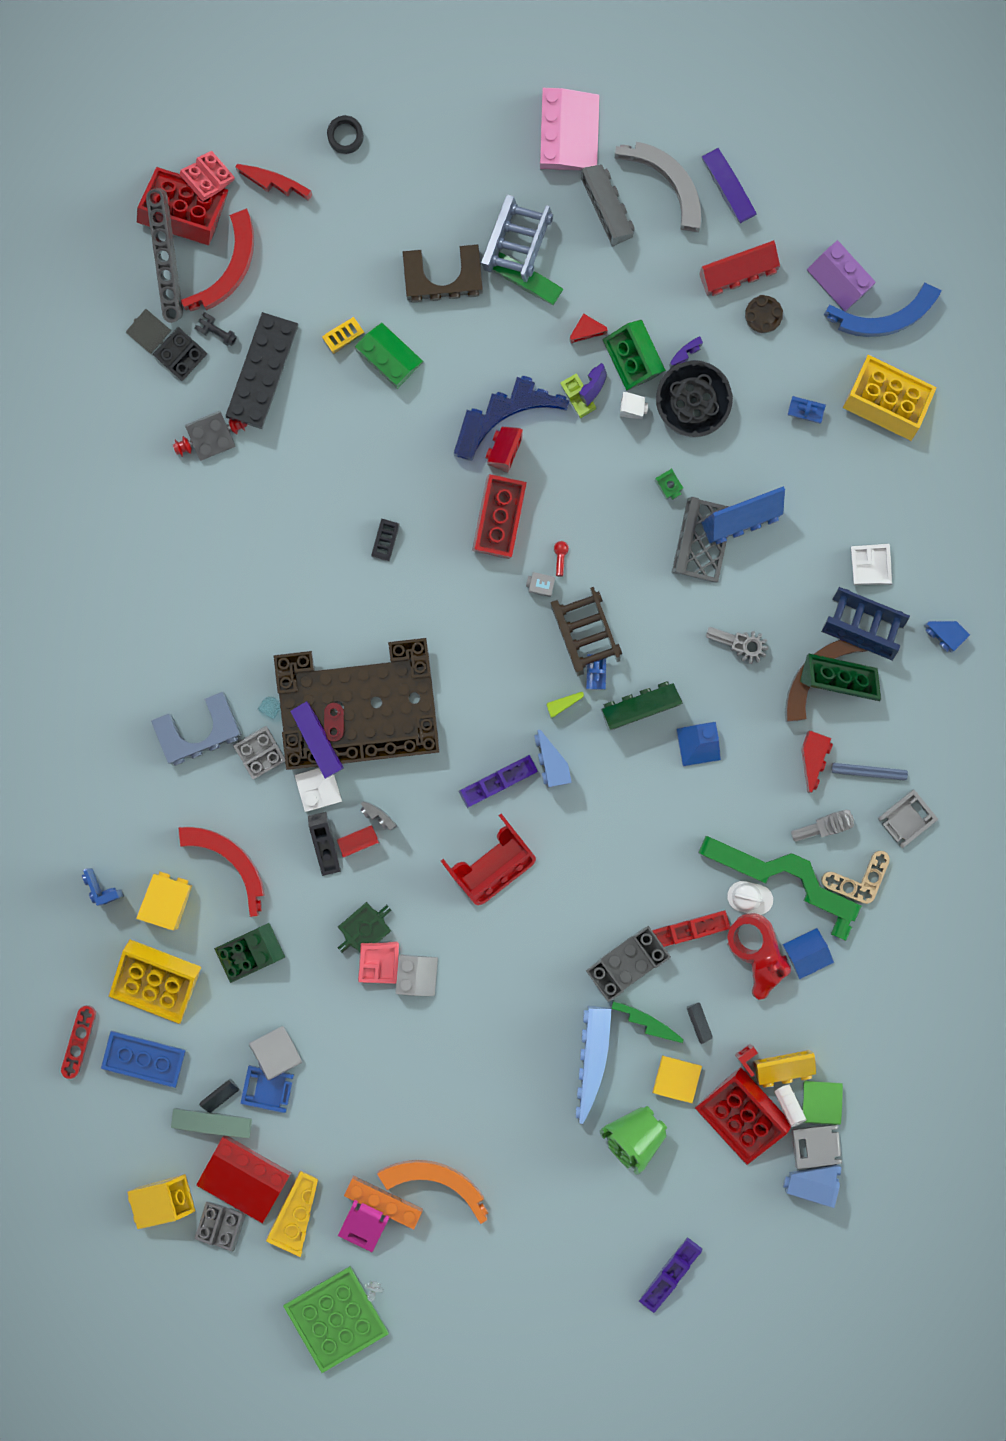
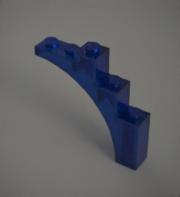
[453,376,570,461]

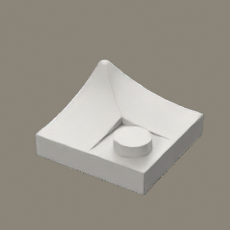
[851,544,892,585]
[295,768,342,812]

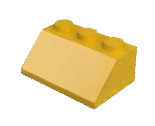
[753,1050,816,1088]

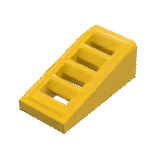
[322,317,365,354]

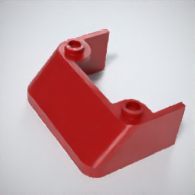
[441,813,536,905]

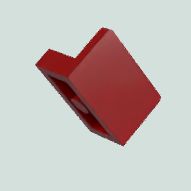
[337,825,380,858]
[735,1044,758,1077]

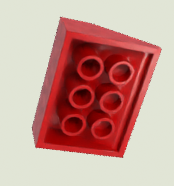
[137,167,229,246]
[695,1067,791,1165]
[196,1136,292,1224]

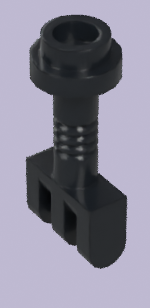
[194,312,237,346]

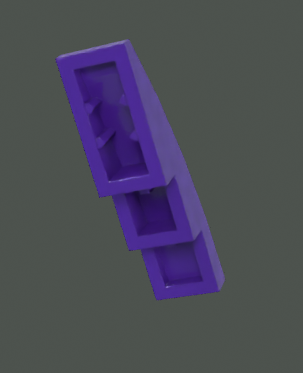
[702,148,757,224]
[458,755,538,808]
[639,1237,703,1313]

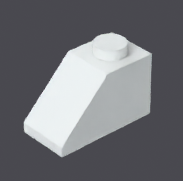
[620,392,648,419]

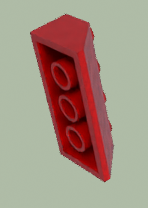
[699,240,780,296]

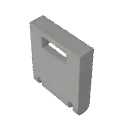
[878,789,938,848]
[791,1124,842,1169]

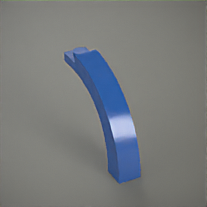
[824,282,942,337]

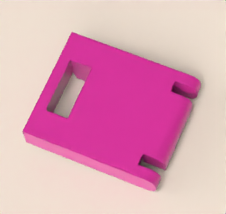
[338,1200,390,1252]

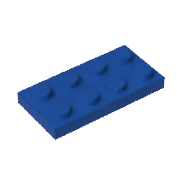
[101,1031,186,1088]

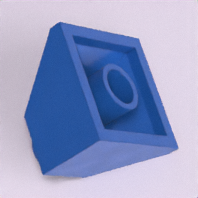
[676,722,721,766]

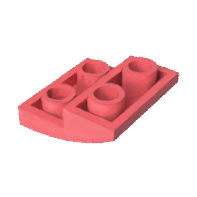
[179,151,235,201]

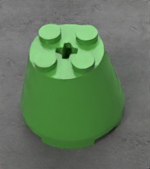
[600,1106,667,1175]

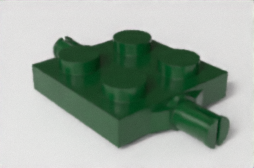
[337,902,392,953]

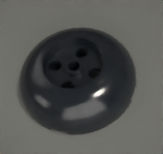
[656,360,733,437]

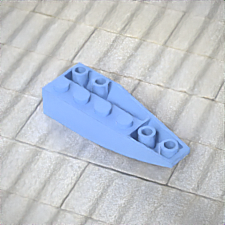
[576,1006,611,1124]

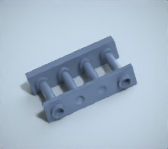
[481,195,553,282]

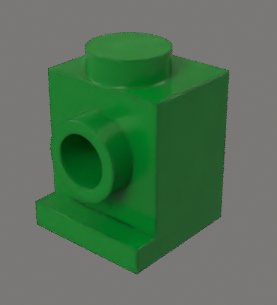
[654,468,683,500]

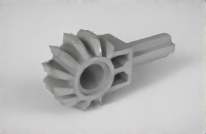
[706,627,768,664]
[791,809,854,842]

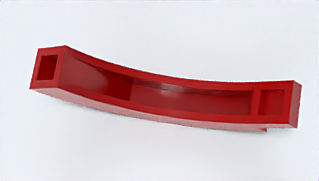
[181,208,254,311]
[178,827,265,917]

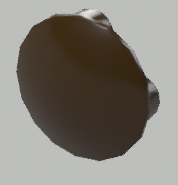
[745,295,783,333]

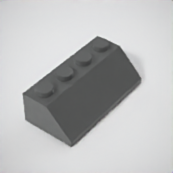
[581,164,635,247]

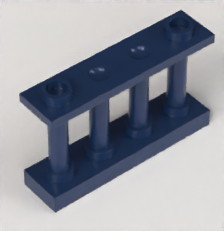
[821,587,910,661]

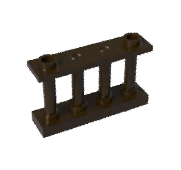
[550,587,622,676]

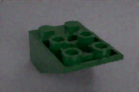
[214,923,285,983]

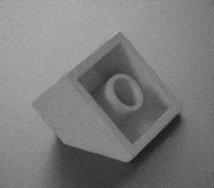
[395,954,438,996]

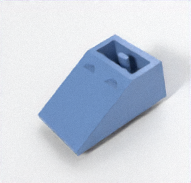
[534,730,572,788]

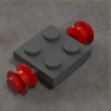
[173,411,248,461]

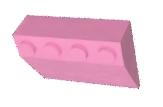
[540,88,599,170]

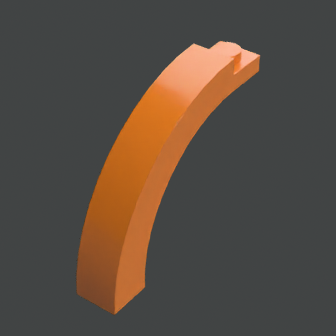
[377,1160,488,1224]

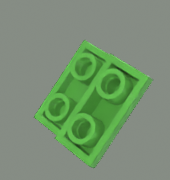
[802,1081,843,1125]

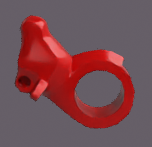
[727,913,791,1000]

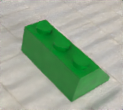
[602,319,666,391]
[355,322,424,389]

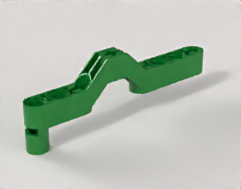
[698,836,862,941]

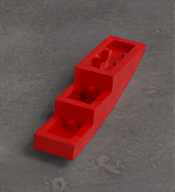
[235,164,312,201]
[652,910,730,947]

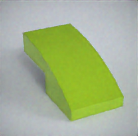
[560,373,596,418]

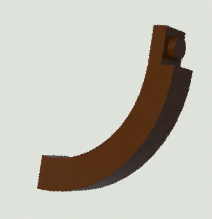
[785,640,867,722]

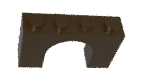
[402,244,483,303]

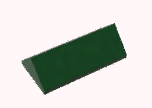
[800,653,881,702]

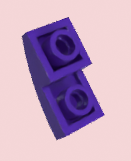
[669,336,703,369]
[579,363,607,406]

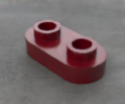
[324,703,344,742]

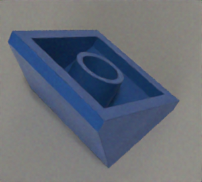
[782,928,834,979]

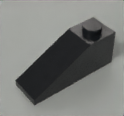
[308,812,341,876]

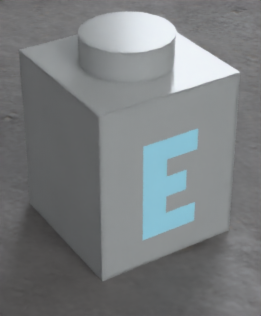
[526,572,555,597]

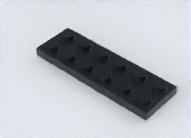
[225,312,298,429]

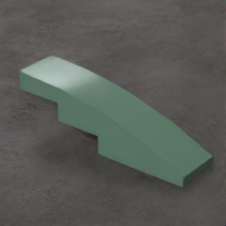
[171,1108,252,1138]

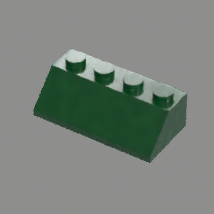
[601,681,683,731]

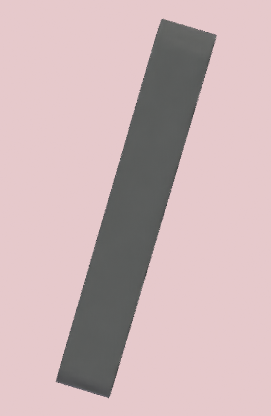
[146,188,183,323]

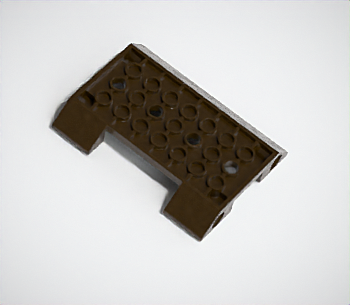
[273,638,440,770]

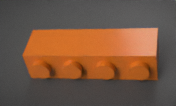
[344,1175,423,1229]

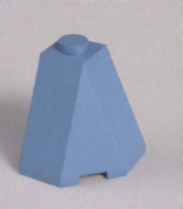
[783,1164,842,1208]

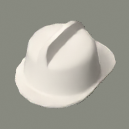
[727,881,773,915]

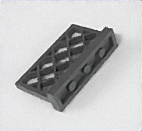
[671,497,729,582]

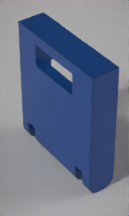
[240,1065,294,1113]

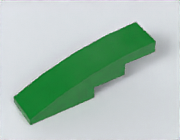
[492,252,564,306]
[611,1000,684,1043]

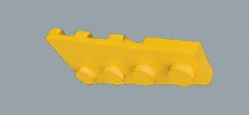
[266,1170,318,1257]

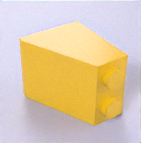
[136,871,192,931]
[127,1174,195,1229]

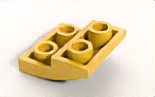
[652,1055,702,1103]

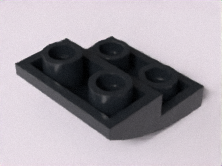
[152,327,208,381]

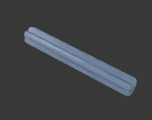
[832,763,908,780]

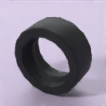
[327,115,364,154]

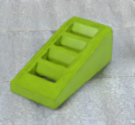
[546,692,584,718]

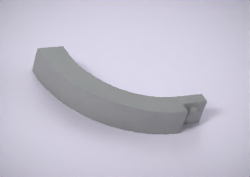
[614,142,701,232]

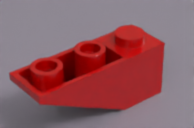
[801,731,833,793]

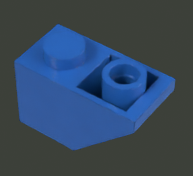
[924,621,970,652]

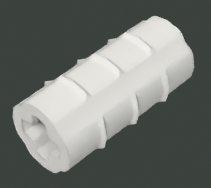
[774,1085,807,1127]

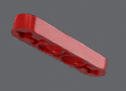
[61,1005,96,1079]

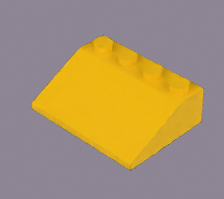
[843,355,937,441]
[108,939,201,1024]

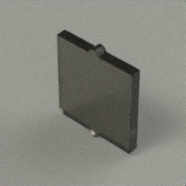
[126,309,171,354]

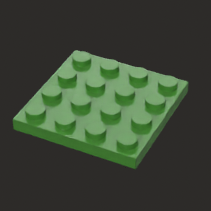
[283,1266,389,1373]

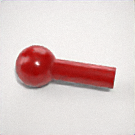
[554,541,569,577]

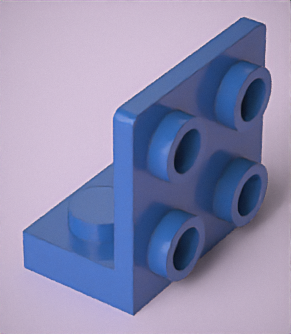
[82,868,124,906]

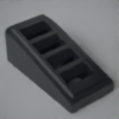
[371,518,400,562]

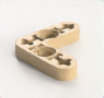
[821,851,890,904]

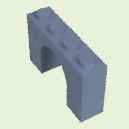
[151,692,241,766]

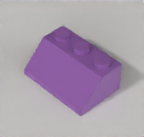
[807,240,876,311]

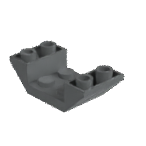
[586,926,671,1002]

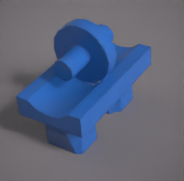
[787,396,826,424]
[586,654,606,690]

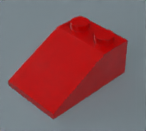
[485,427,523,473]

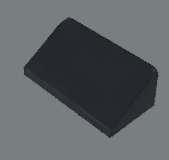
[686,1002,713,1044]
[199,1079,239,1113]

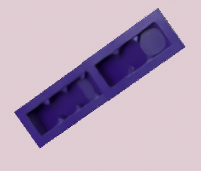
[291,701,344,779]

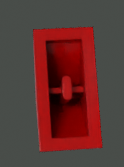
[569,313,608,344]

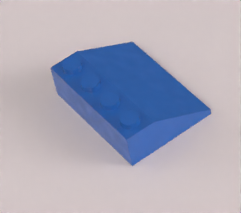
[701,486,785,545]

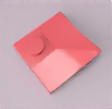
[358,941,399,984]

